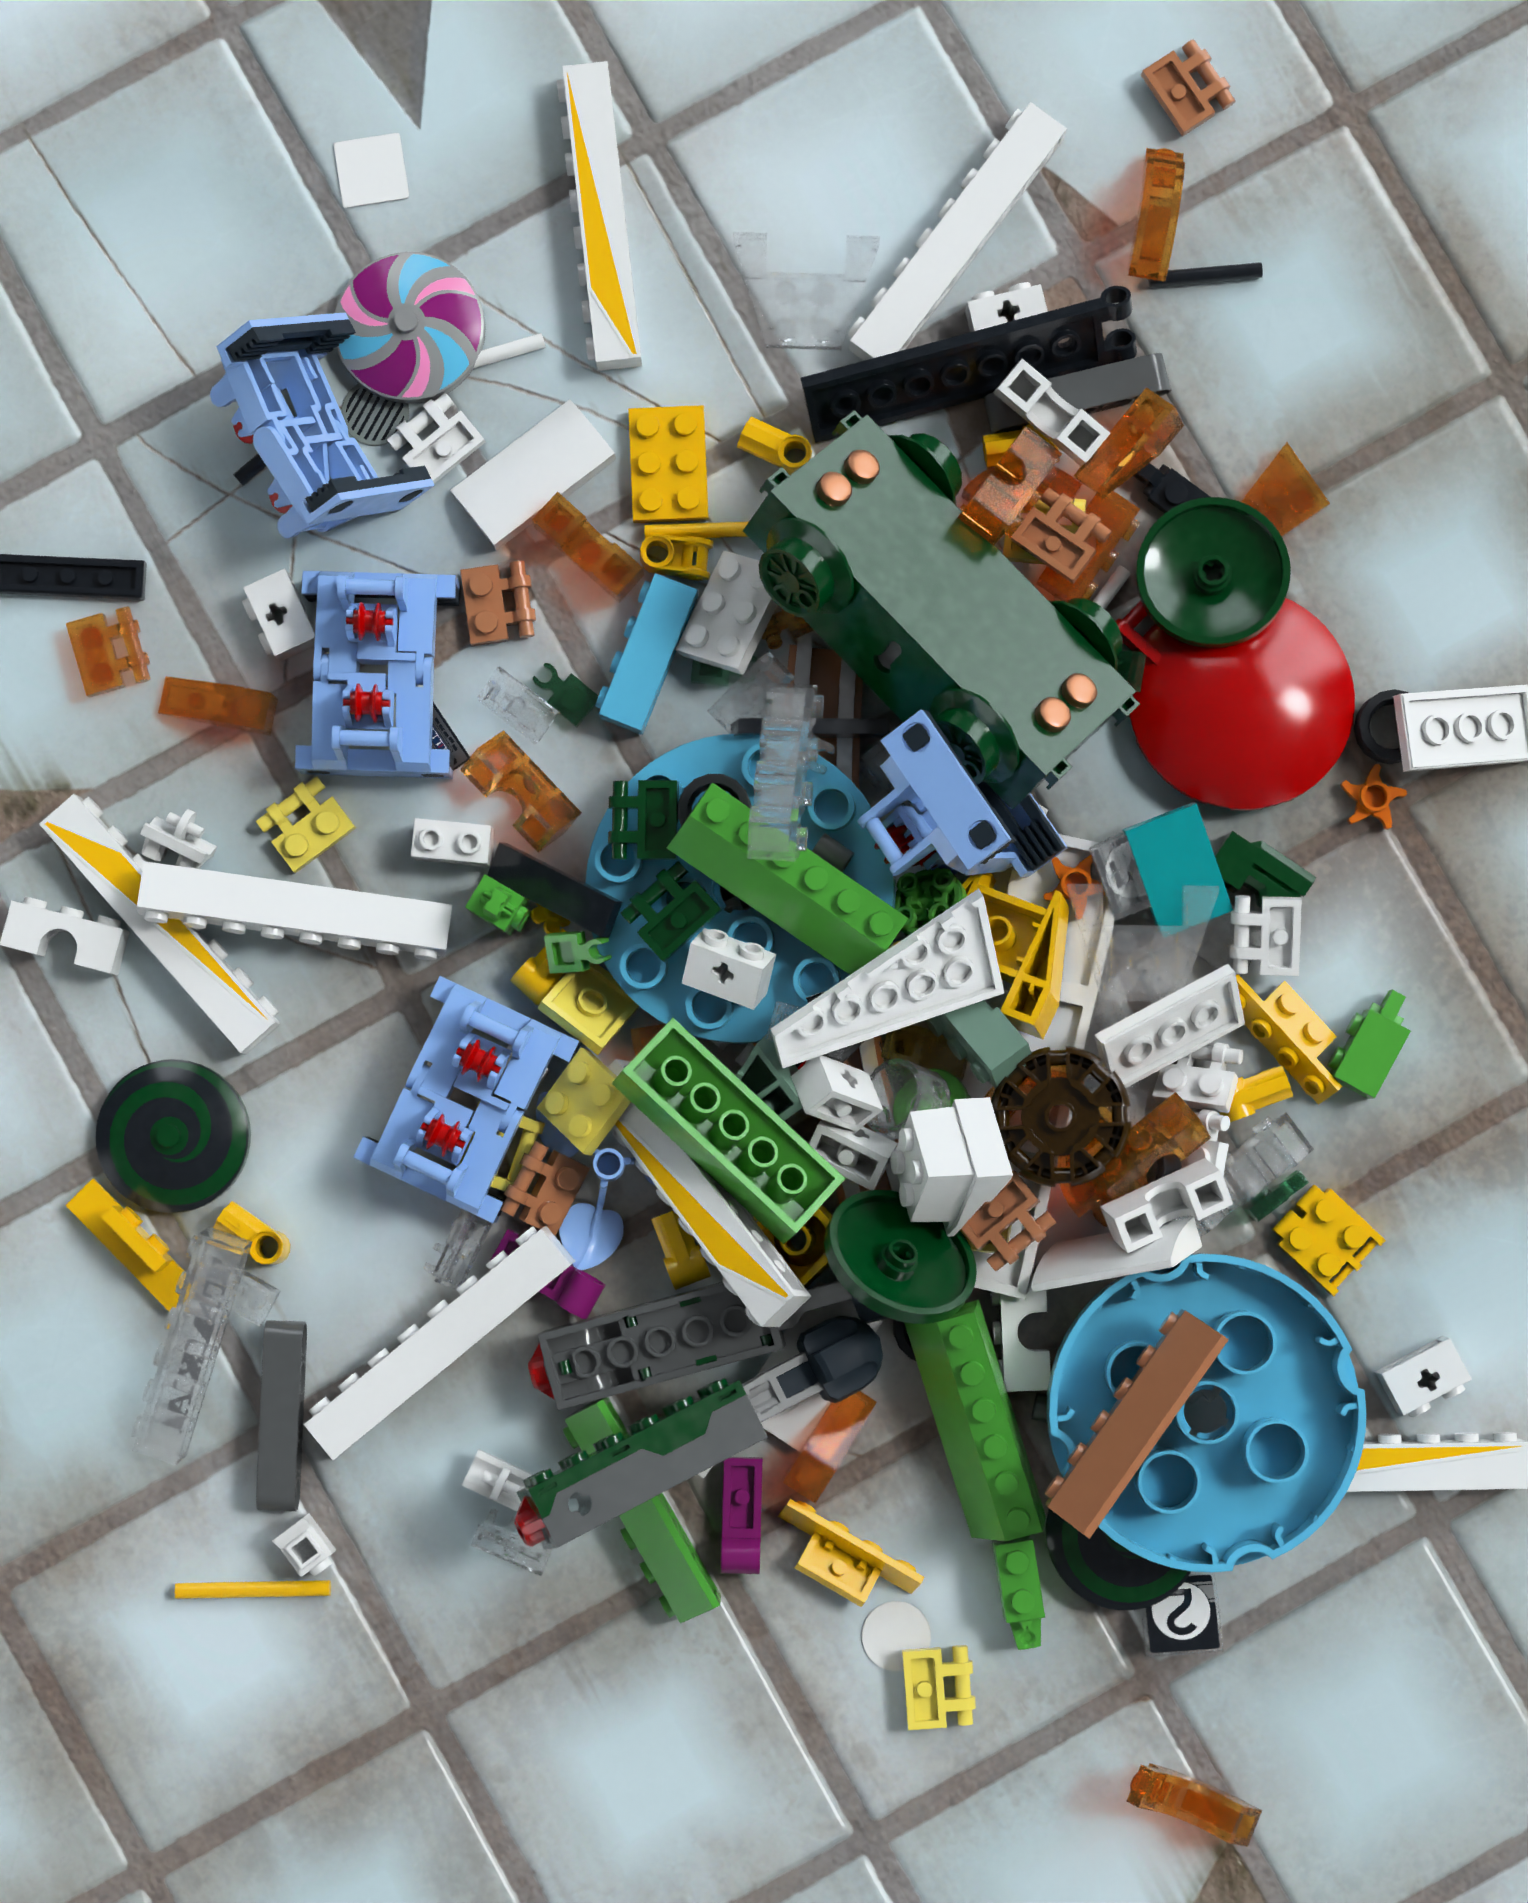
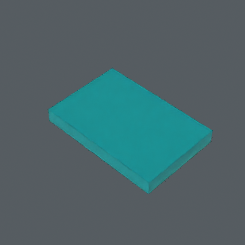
[1122,802,1234,938]

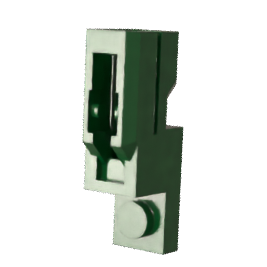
[1214,831,1317,909]

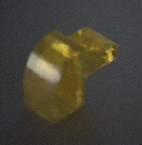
[881,1025,968,1079]

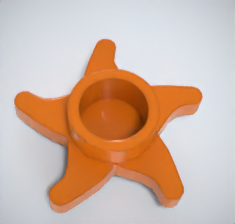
[1340,764,1407,830]
[1043,854,1108,920]

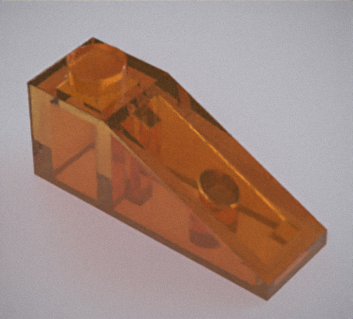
[1074,387,1184,498]
[158,676,278,736]
[782,1391,877,1504]

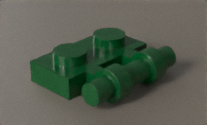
[608,780,679,860]
[620,861,722,962]

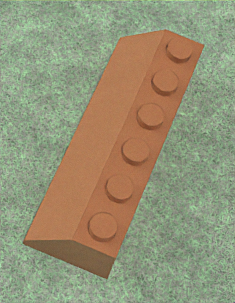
[1044,1309,1229,1539]

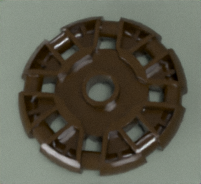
[991,1046,1132,1187]

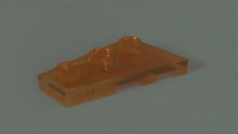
[1241,442,1330,537]

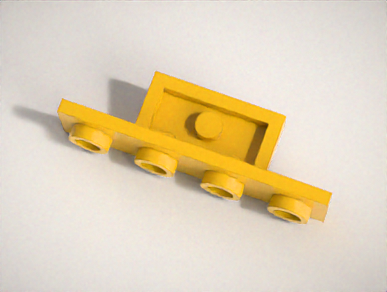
[1236,974,1343,1105]
[65,1178,201,1315]
[778,1499,924,1607]

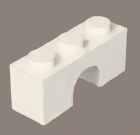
[993,359,1111,466]
[0,896,130,976]
[1100,1158,1233,1253]
[990,1273,1051,1392]

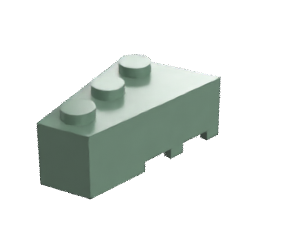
[925,1000,1031,1088]
[735,1032,803,1121]

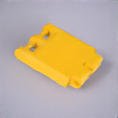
[1272,1185,1386,1297]

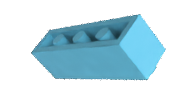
[595,573,698,735]

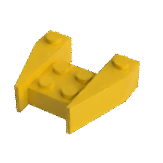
[962,873,1070,1039]

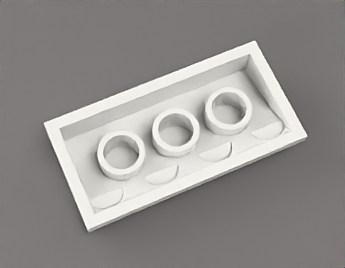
[450,399,616,550]
[1031,1217,1202,1292]

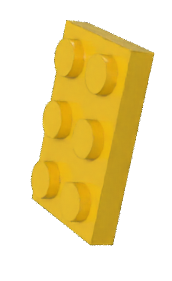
[628,405,709,523]

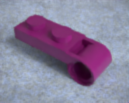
[490,1229,606,1319]
[721,1457,763,1574]

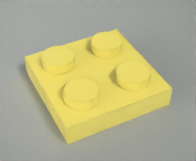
[537,962,640,1055]
[537,1047,631,1156]

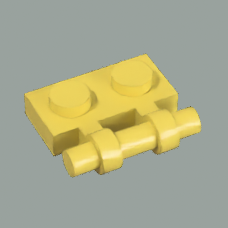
[256,776,356,873]
[902,1645,976,1730]

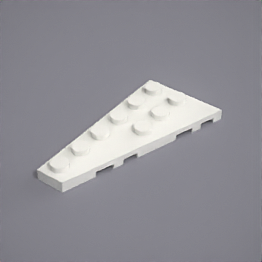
[771,888,1004,1068]

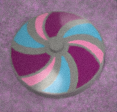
[335,252,486,404]

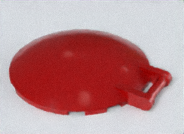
[1115,598,1355,811]

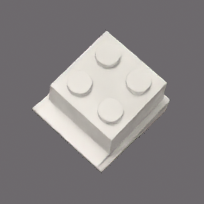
[890,1097,1013,1237]

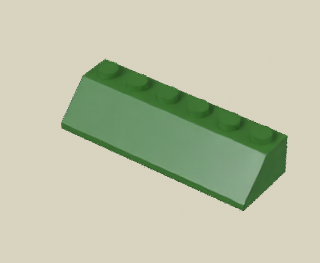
[667,783,909,975]
[612,1018,846,1244]
[904,1300,1046,1541]
[563,1397,721,1623]

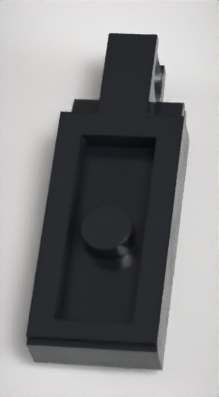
[1132,459,1211,513]

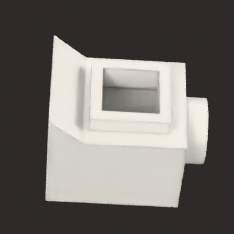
[272,1513,336,1577]

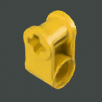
[640,534,714,581]

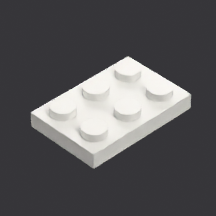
[675,550,777,675]

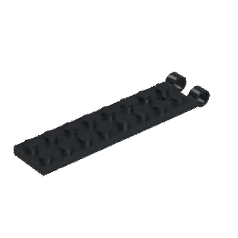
[800,286,1137,443]

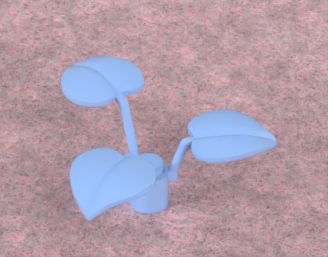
[536,1092,656,1270]

